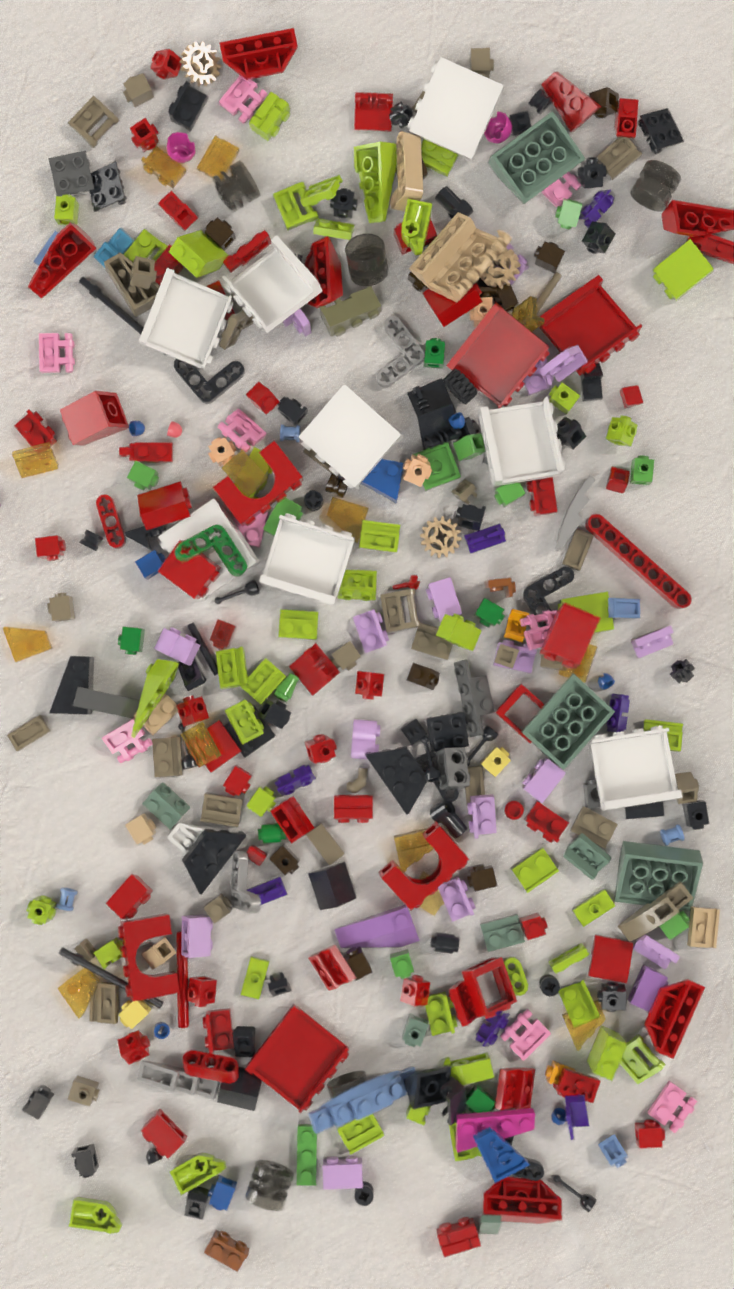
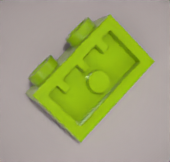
[338,570,377,601]
[224,699,264,745]
[425,991,458,1036]

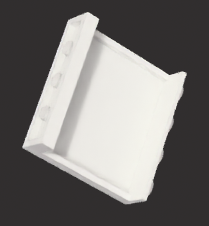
[408,57,504,162]
[222,236,322,333]
[139,268,234,370]
[299,384,404,489]
[478,397,566,487]
[159,498,261,601]
[259,513,355,606]
[589,726,682,811]

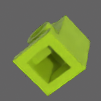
[94,937,123,969]
[406,1103,431,1126]

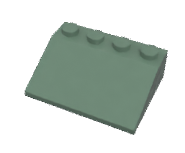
[488,111,585,204]
[522,673,615,770]
[614,841,703,911]

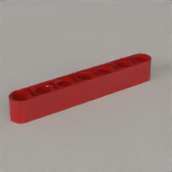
[585,514,692,609]

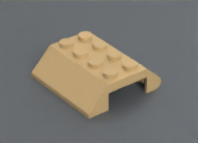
[409,212,512,302]

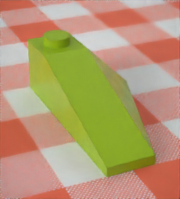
[354,141,397,223]
[131,659,179,739]

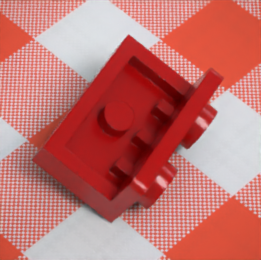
[449,980,482,1027]

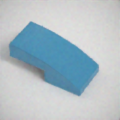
[93,228,135,267]

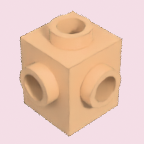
[470,297,493,327]
[208,437,237,467]
[403,454,432,487]

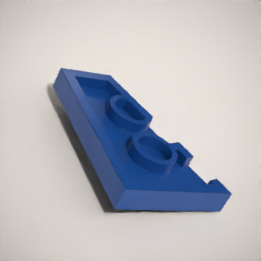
[473,1127,530,1183]

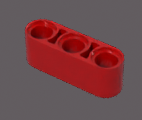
[183,1050,239,1083]

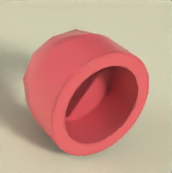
[167,421,182,438]

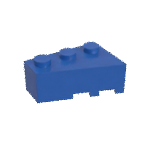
[360,459,404,504]

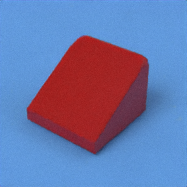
[620,385,643,409]
[606,466,630,494]
[247,845,267,866]

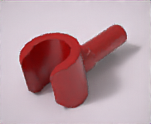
[393,575,420,590]

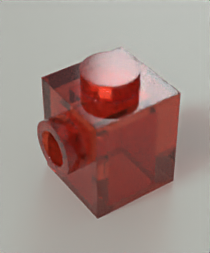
[209,619,237,650]

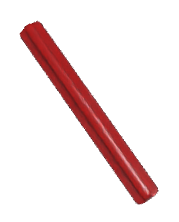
[176,931,189,1028]

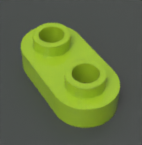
[504,957,528,996]

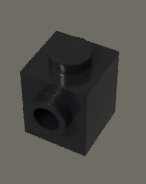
[257,698,291,729]
[682,800,710,830]

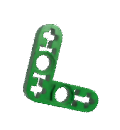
[175,524,247,577]

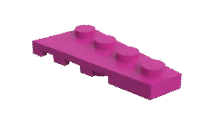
[456,1108,535,1153]

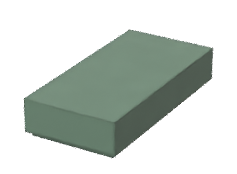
[478,1215,501,1234]

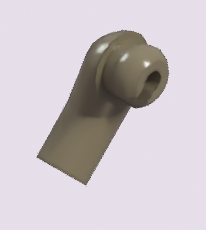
[346,768,368,793]

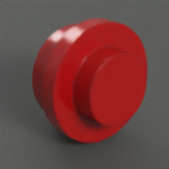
[504,801,524,820]

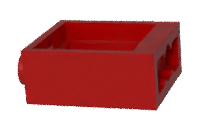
[495,684,545,744]
[461,957,517,1019]

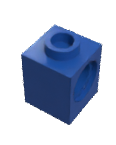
[135,550,166,580]

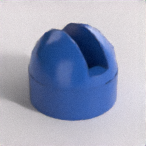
[448,412,465,429]
[129,421,145,436]
[598,673,615,690]
[154,1022,170,1039]
[551,1107,567,1126]

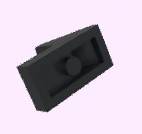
[580,363,603,401]
[124,525,166,550]
[178,658,206,691]
[233,1026,256,1057]
[184,1186,209,1220]

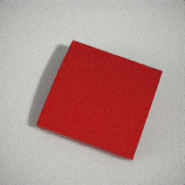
[189,720,241,773]
[588,934,633,984]
[308,945,356,991]
[495,1068,536,1110]

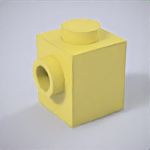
[480,747,511,777]
[119,1000,152,1029]

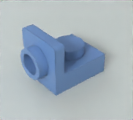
[598,1134,629,1168]

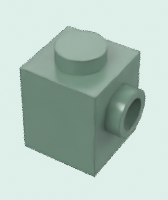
[402,1014,429,1047]

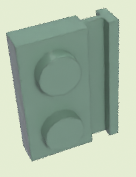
[480,914,525,952]

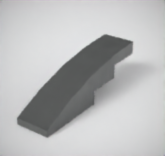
[73,687,140,718]

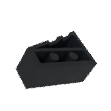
[49,656,94,715]

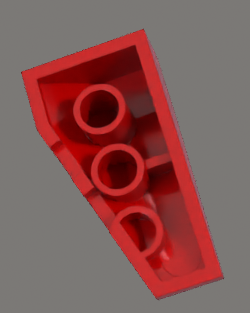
[661,200,734,237]
[28,222,97,299]

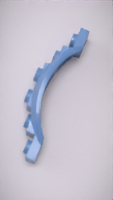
[308,1066,416,1134]

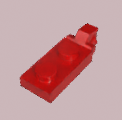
[223,230,272,273]
[686,234,734,264]
[119,442,173,463]

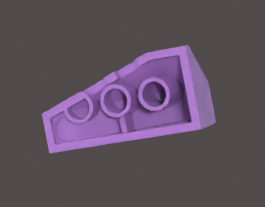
[334,904,420,948]

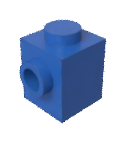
[207,1175,237,1211]

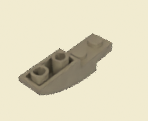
[618,881,693,942]

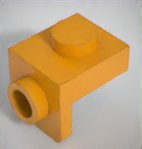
[504,609,530,642]
[545,1060,576,1084]

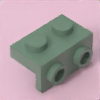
[142,782,190,830]
[563,833,612,880]

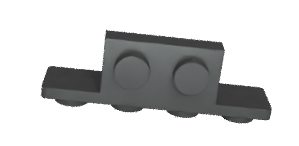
[454,659,495,737]

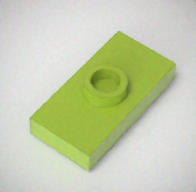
[572,889,615,927]
[241,956,270,1000]

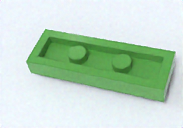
[297,1124,317,1186]

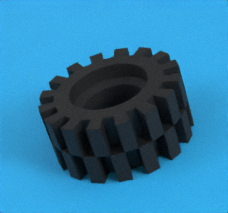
[443,369,478,405]

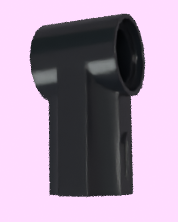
[435,186,473,219]
[430,799,467,838]

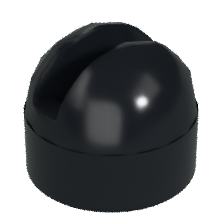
[146,1148,163,1165]

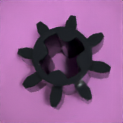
[389,102,413,129]
[670,659,695,684]

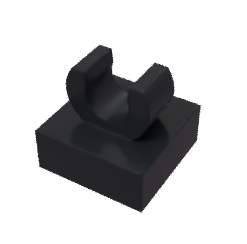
[509,111,531,136]
[459,417,479,440]
[401,719,427,745]
[268,972,292,997]

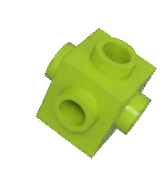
[606,415,638,447]
[26,895,57,925]

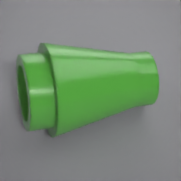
[274,673,299,703]

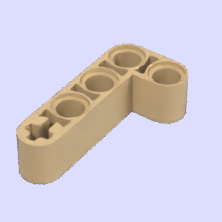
[390,131,423,212]

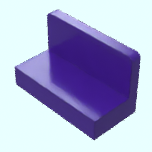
[565,1095,589,1140]

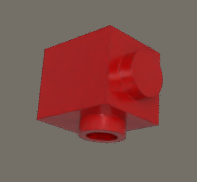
[245,381,280,415]
[35,535,66,561]
[223,765,253,796]
[520,912,548,940]
[635,1120,665,1149]

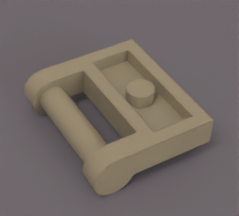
[68,95,119,148]
[380,589,421,633]

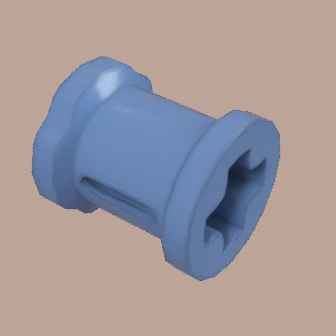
[280,425,300,442]
[660,824,685,846]
[56,887,78,911]

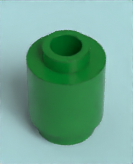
[258,823,286,844]

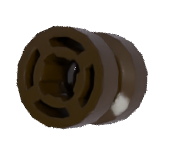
[325,474,348,498]

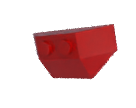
[219,28,298,80]
[304,236,343,308]
[644,979,705,1059]
[483,1177,562,1224]

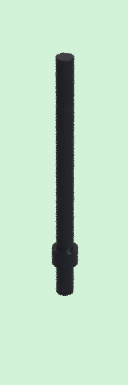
[79,276,166,356]
[58,947,163,1009]

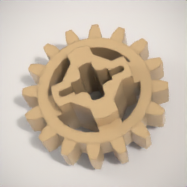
[180,42,221,86]
[480,247,521,289]
[420,516,462,559]

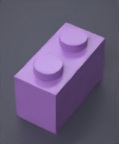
[627,964,668,1012]

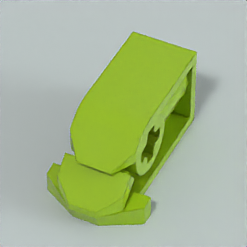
[402,199,432,255]
[443,1052,495,1085]
[170,1153,226,1195]
[69,1197,122,1234]

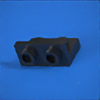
[168,81,209,131]

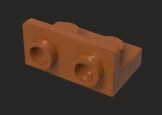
[484,577,516,598]
[204,1230,250,1272]

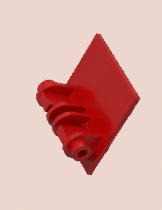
[354,92,393,131]
[288,643,341,696]

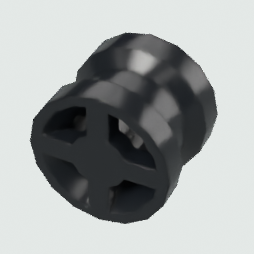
[529,89,553,114]
[304,490,323,511]
[79,529,103,552]
[539,974,560,997]
[354,1181,374,1206]

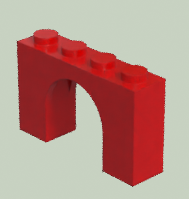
[213,440,303,527]
[378,821,470,911]
[118,913,180,1002]

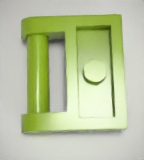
[273,182,319,230]
[124,229,168,262]
[620,1034,666,1084]

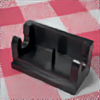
[441,1076,466,1126]

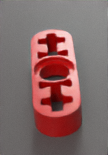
[96,494,126,549]

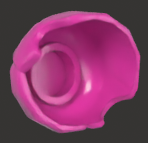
[484,111,512,144]
[167,132,195,163]

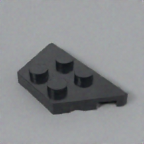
[365,746,427,815]
[181,829,247,895]

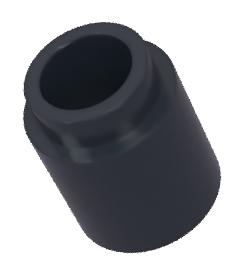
[430,932,459,954]

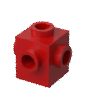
[150,49,182,80]
[130,118,159,152]
[355,671,384,700]
[177,695,209,727]
[305,734,337,764]
[400,975,431,1006]
[187,976,217,1007]
[117,1030,150,1065]

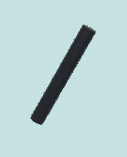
[187,622,218,676]

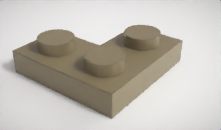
[219,310,254,350]

